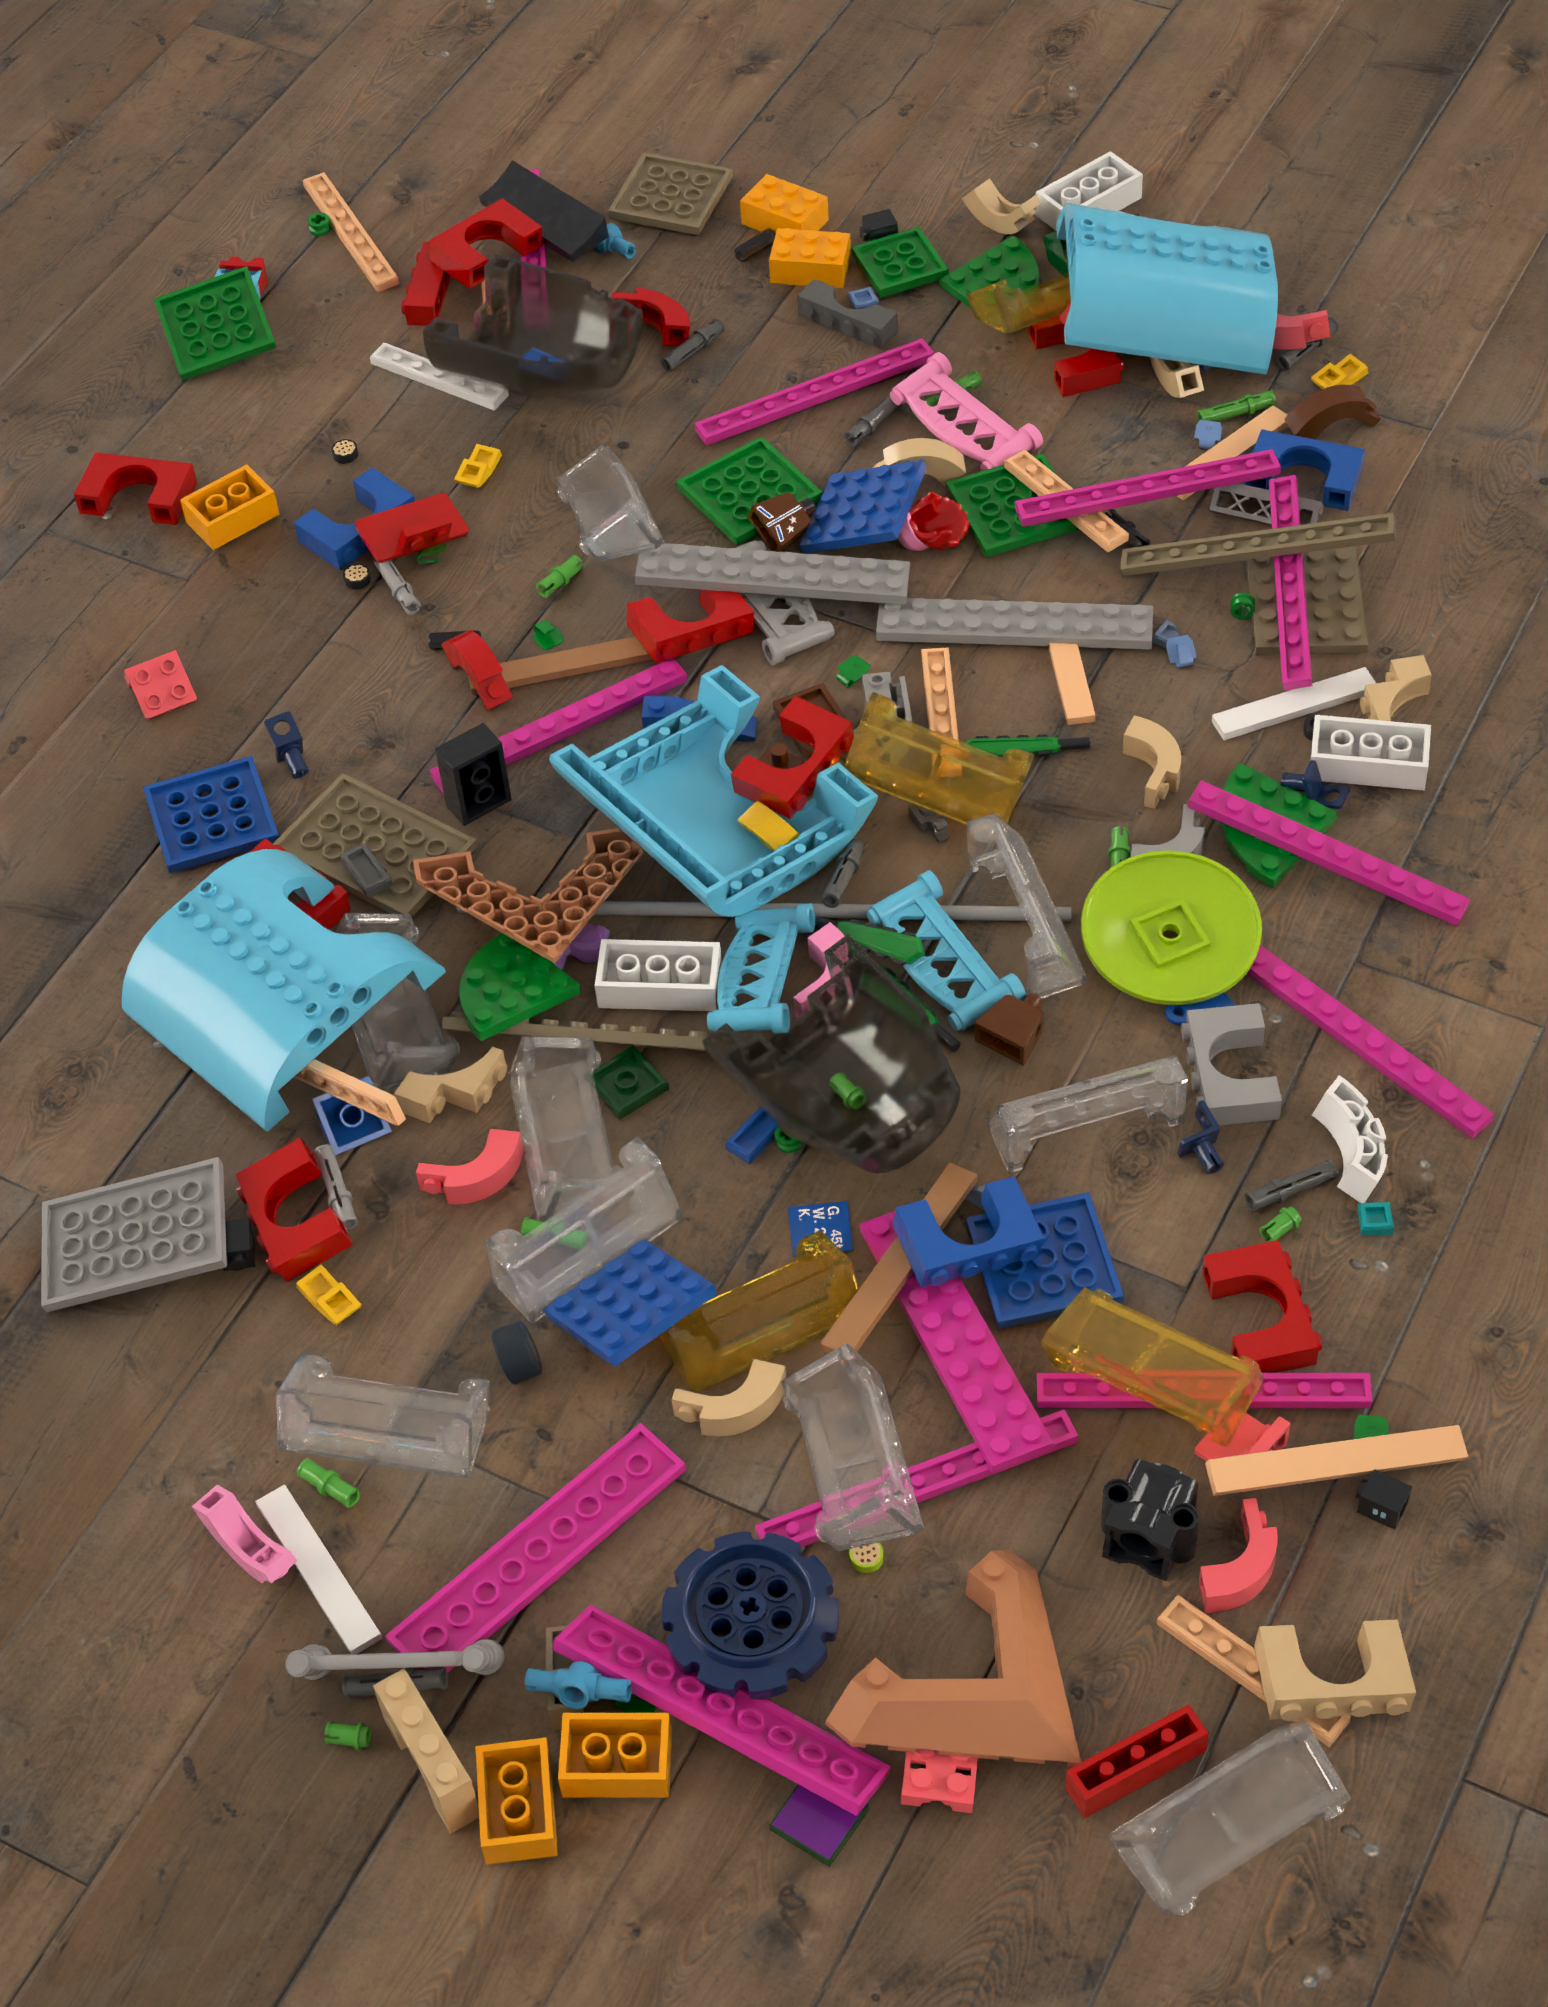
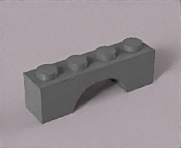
[797,279,898,349]

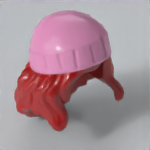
[897,491,970,551]

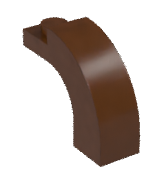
[1284,385,1381,440]

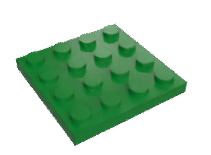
[153,266,277,381]
[676,436,823,545]
[946,453,1080,557]

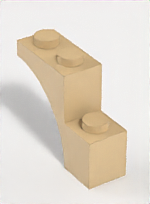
[1360,655,1432,721]
[394,1046,507,1123]

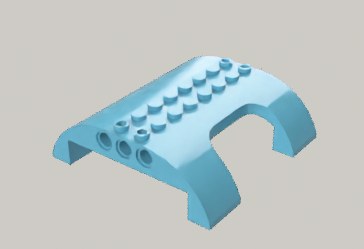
[1056,203,1278,374]
[549,665,878,917]
[121,849,446,1132]

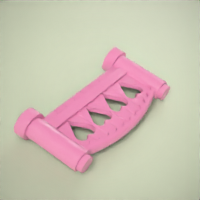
[890,352,1043,471]

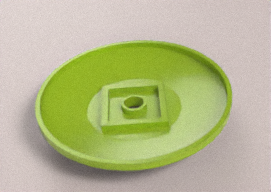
[1081,850,1262,1005]

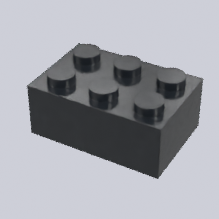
[435,723,512,826]

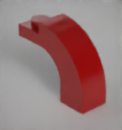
[609,288,690,346]
[441,630,513,711]

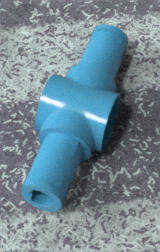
[594,223,636,259]
[525,1661,632,1709]

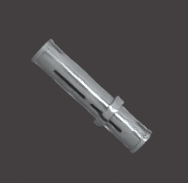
[374,560,421,615]
[314,1144,358,1231]

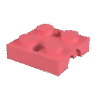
[901,1749,978,1813]

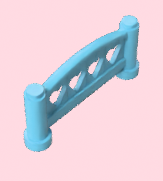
[866,870,1026,1031]
[707,903,815,1034]

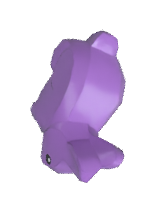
[554,923,610,970]

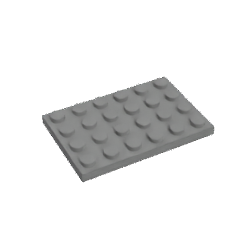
[41,1157,227,1313]

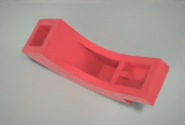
[1273,310,1331,350]
[416,1129,524,1205]
[1199,1498,1278,1614]

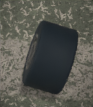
[491,1320,542,1385]

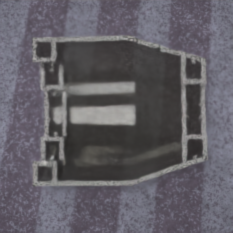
[423,254,643,398]
[702,934,961,1173]

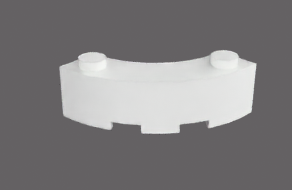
[1312,1075,1388,1203]

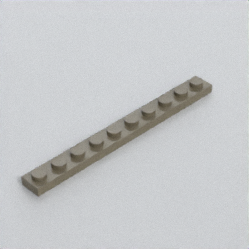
[1121,513,1395,576]
[442,1012,745,1054]

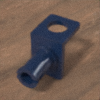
[264,711,309,779]
[1281,760,1350,809]
[1177,1100,1224,1174]

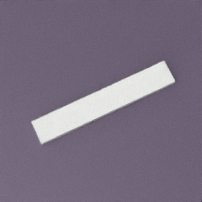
[370,343,509,411]
[1212,667,1376,741]
[255,1484,382,1654]

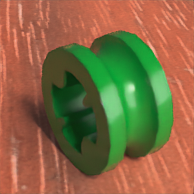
[307,212,331,236]
[1230,593,1255,620]
[775,1122,803,1153]

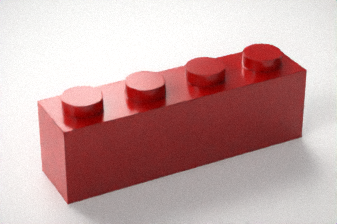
[401,242,451,326]
[1065,1704,1209,1819]

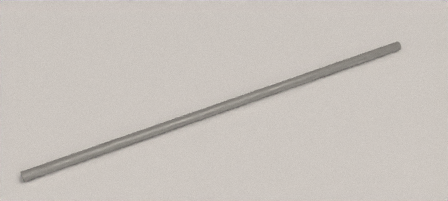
[457,901,1071,922]

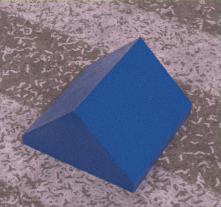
[311,1075,392,1155]

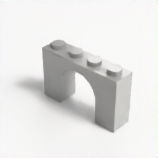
[1181,1003,1282,1125]

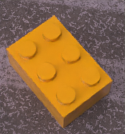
[740,174,829,233]
[769,228,851,289]
[180,464,280,550]
[558,1713,672,1798]
[475,1737,558,1865]

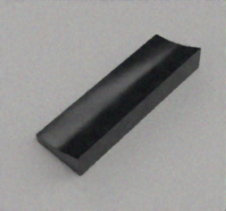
[479,160,609,262]

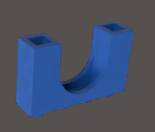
[1245,429,1365,511]
[294,467,415,570]
[892,1176,1045,1287]

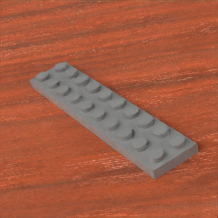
[635,542,910,605]
[876,598,1153,649]

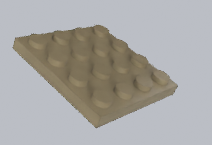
[608,152,733,235]

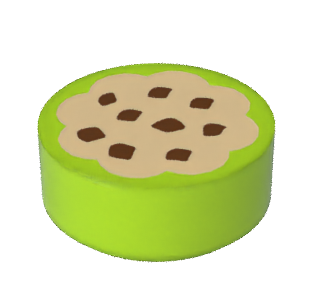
[849,1537,884,1573]

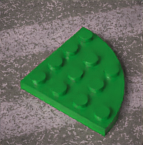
[940,235,1039,334]
[1220,762,1337,889]
[459,933,580,1041]

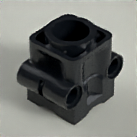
[1101,1459,1199,1581]

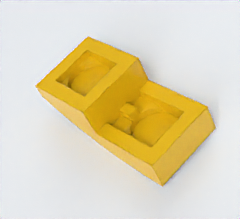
[1311,354,1369,389]
[454,444,502,488]
[737,800,799,852]
[296,1264,361,1326]

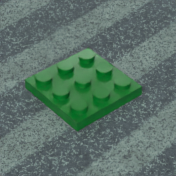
[851,226,949,298]

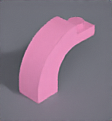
[793,922,853,1022]
[192,1485,297,1584]

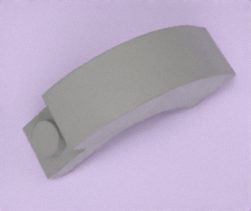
[1131,804,1205,857]

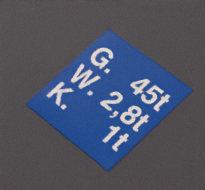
[788,1201,853,1257]

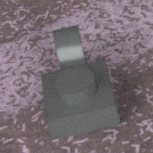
[908,796,949,842]

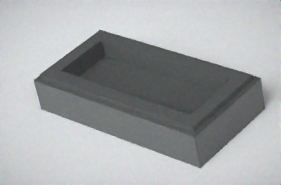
[339,843,393,898]

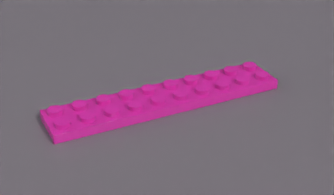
[859,1211,1054,1474]
[385,1423,686,1673]
[552,1604,891,1816]

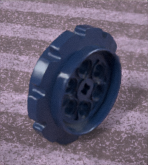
[661,1532,839,1700]

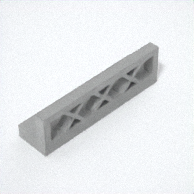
[1209,483,1324,525]

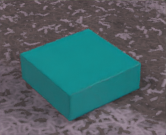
[1357,1202,1394,1236]

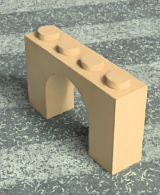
[1254,1619,1416,1721]
[373,1668,479,1835]

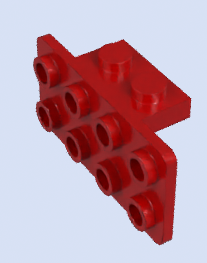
[355,493,469,563]

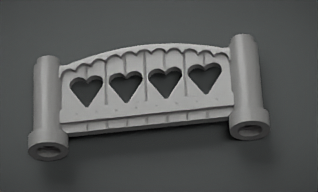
[736,540,835,666]
[285,1639,505,1680]

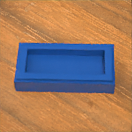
[725,1103,788,1164]

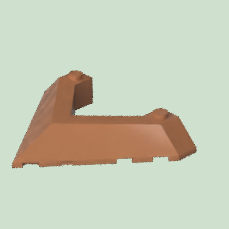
[413,828,645,963]
[825,1550,1081,1767]

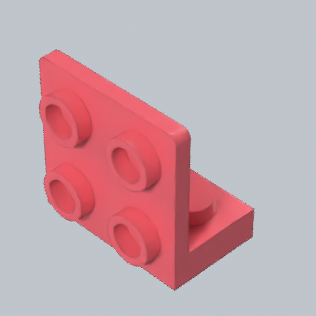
[124,650,197,720]
[1195,1405,1291,1462]

